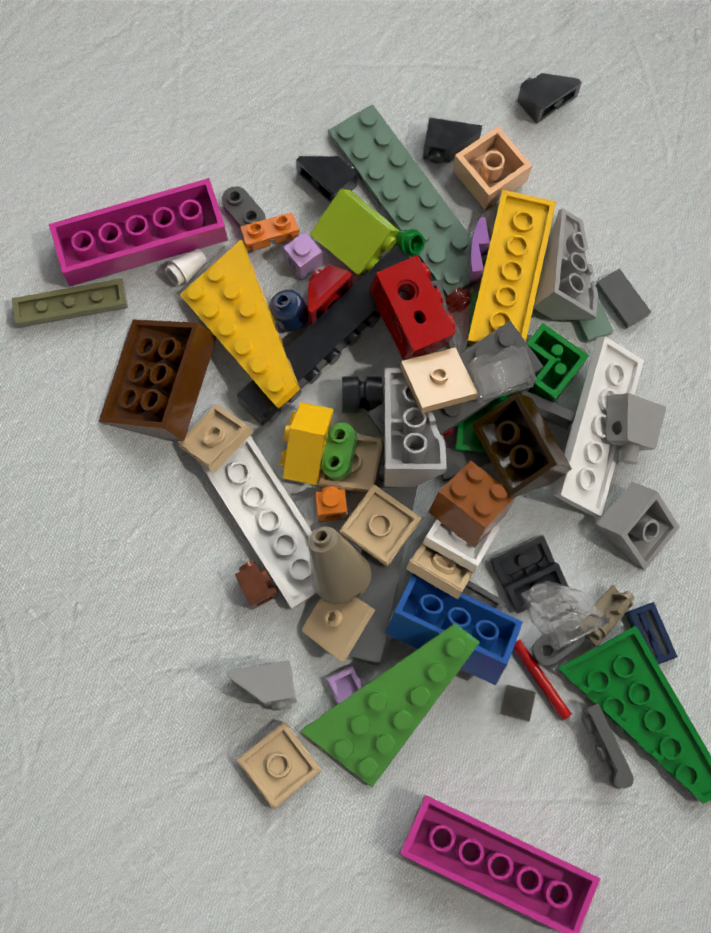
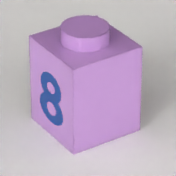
[283,232,323,281]

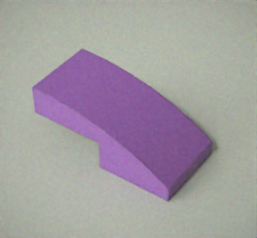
[468,217,490,283]

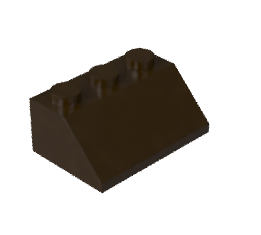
[472,392,572,498]

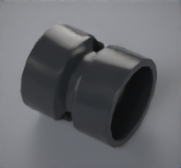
[342,376,383,413]

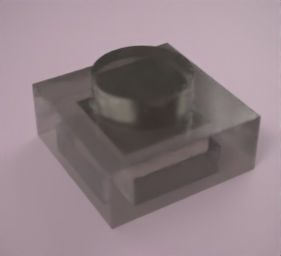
[499,684,536,722]

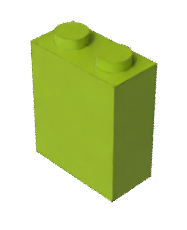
[310,189,400,275]

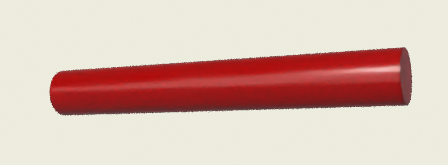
[513,639,572,721]

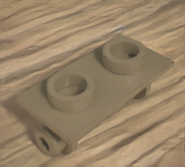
[577,585,634,647]

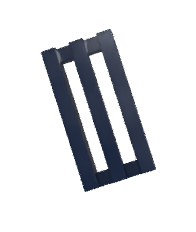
[625,602,678,665]

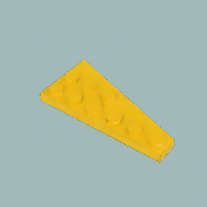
[180,240,300,408]

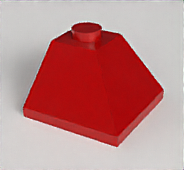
[308,264,352,326]

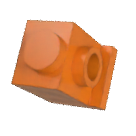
[316,486,347,522]

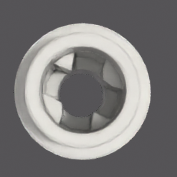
[165,249,207,286]

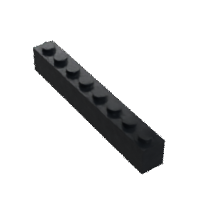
[237,245,410,426]

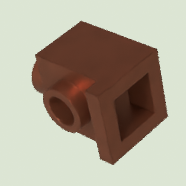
[235,561,279,610]

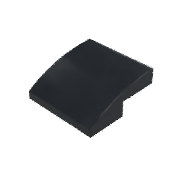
[489,534,570,614]

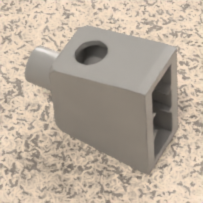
[606,393,666,464]

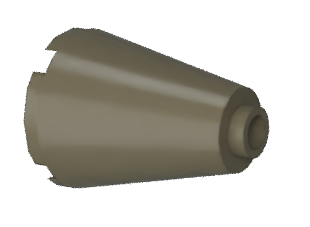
[308,526,372,604]

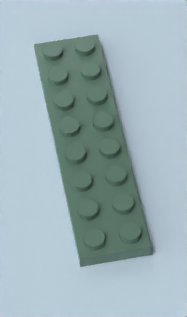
[328,104,486,300]

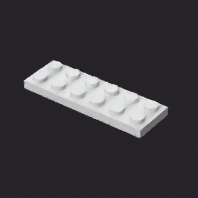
[553,336,644,517]
[200,436,318,610]

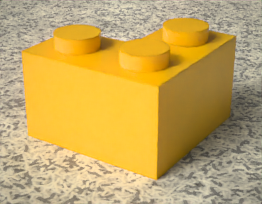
[279,402,334,485]

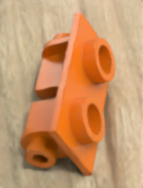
[240,212,300,252]

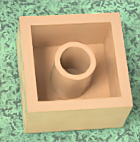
[453,126,532,210]

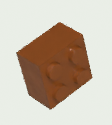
[428,461,516,548]

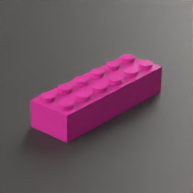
[49,178,228,286]
[399,795,601,933]

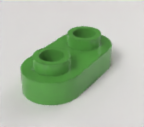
[321,423,358,481]

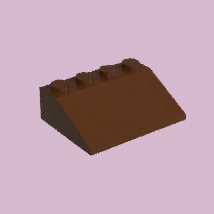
[98,319,217,441]

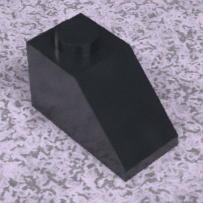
[517,73,582,124]
[423,117,482,163]
[296,156,357,203]

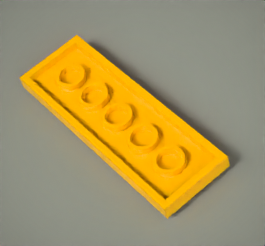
[467,190,556,345]

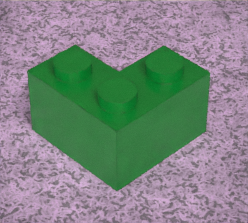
[527,323,589,403]

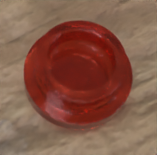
[445,287,471,313]

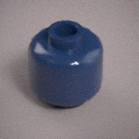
[269,289,308,331]

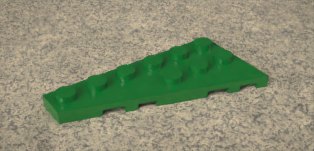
[557,626,711,804]

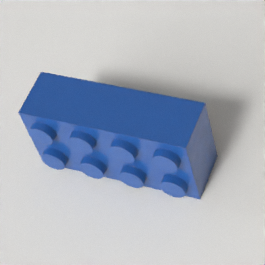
[385,573,523,686]

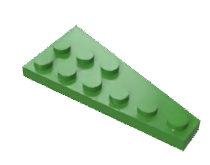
[300,623,480,788]

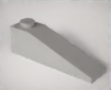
[533,208,598,320]
[384,368,447,487]

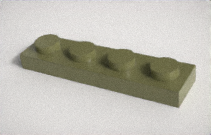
[12,278,128,328]

